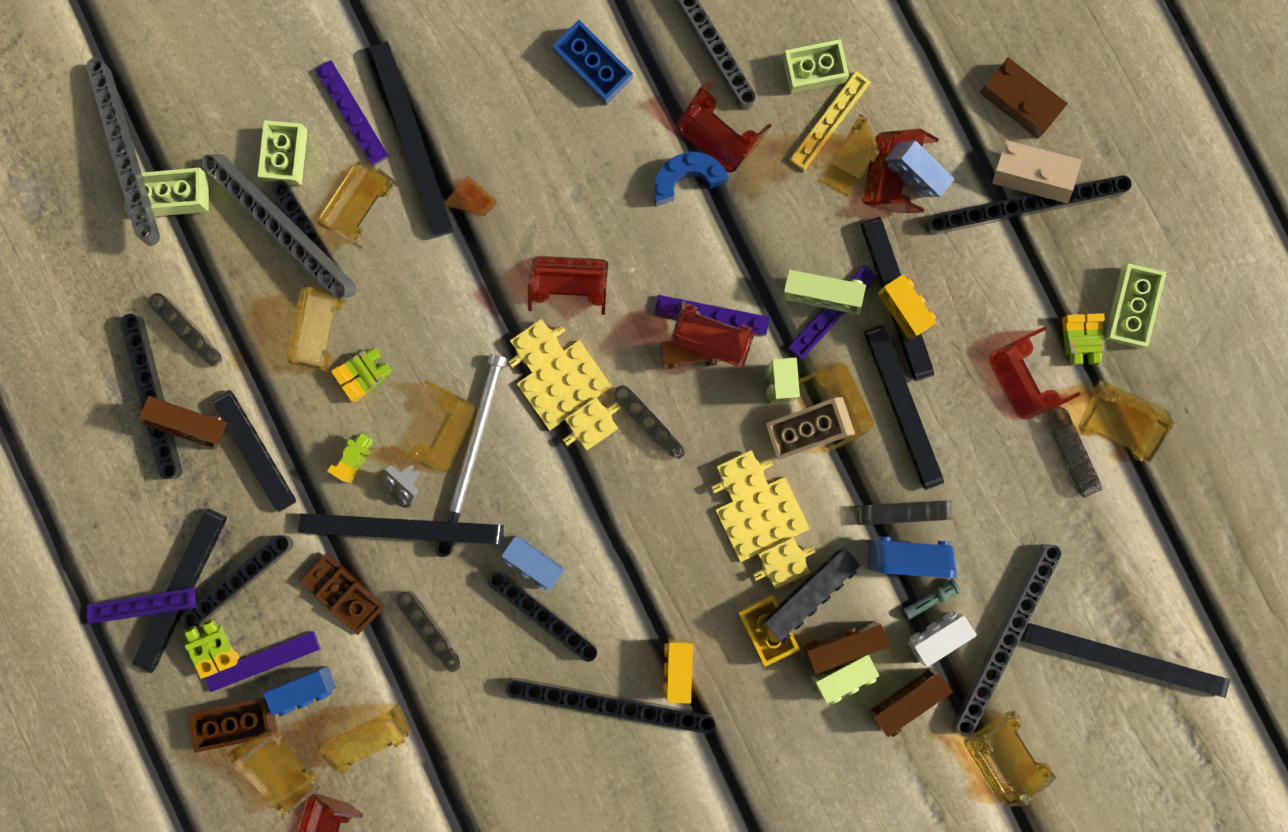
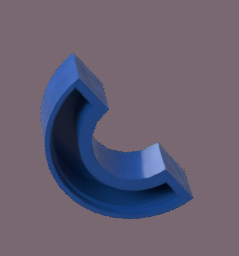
[654,152,729,207]

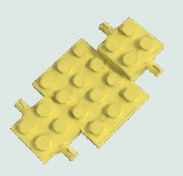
[508,319,621,451]
[711,450,815,589]

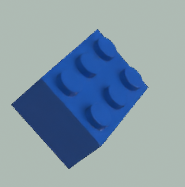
[263,666,336,717]

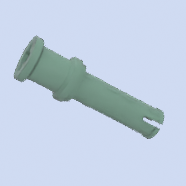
[903,578,961,620]

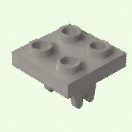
[381,465,420,508]

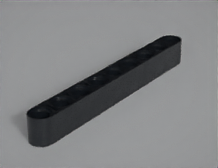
[861,216,934,382]
[121,314,182,479]
[864,325,944,490]
[132,508,227,674]

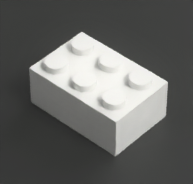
[907,612,977,667]

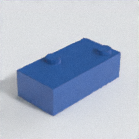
[552,20,633,105]

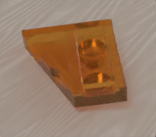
[444,176,497,216]

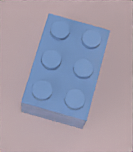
[884,141,954,198]
[502,536,566,590]

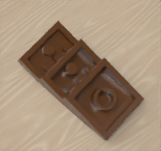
[299,552,385,635]

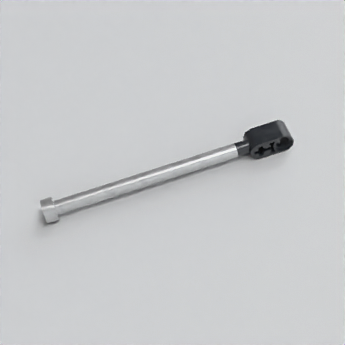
[434,354,508,557]

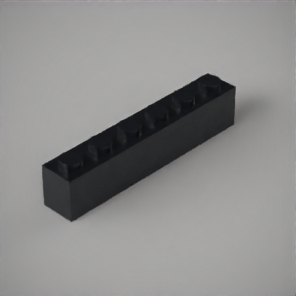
[758,548,861,643]

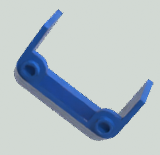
[868,536,957,578]

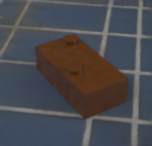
[979,57,1068,139]
[660,332,742,370]
[139,396,226,450]
[803,621,890,674]
[868,668,953,737]
[188,697,278,753]

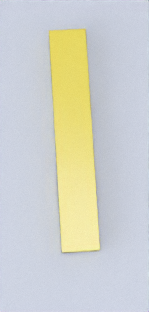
[789,71,871,172]

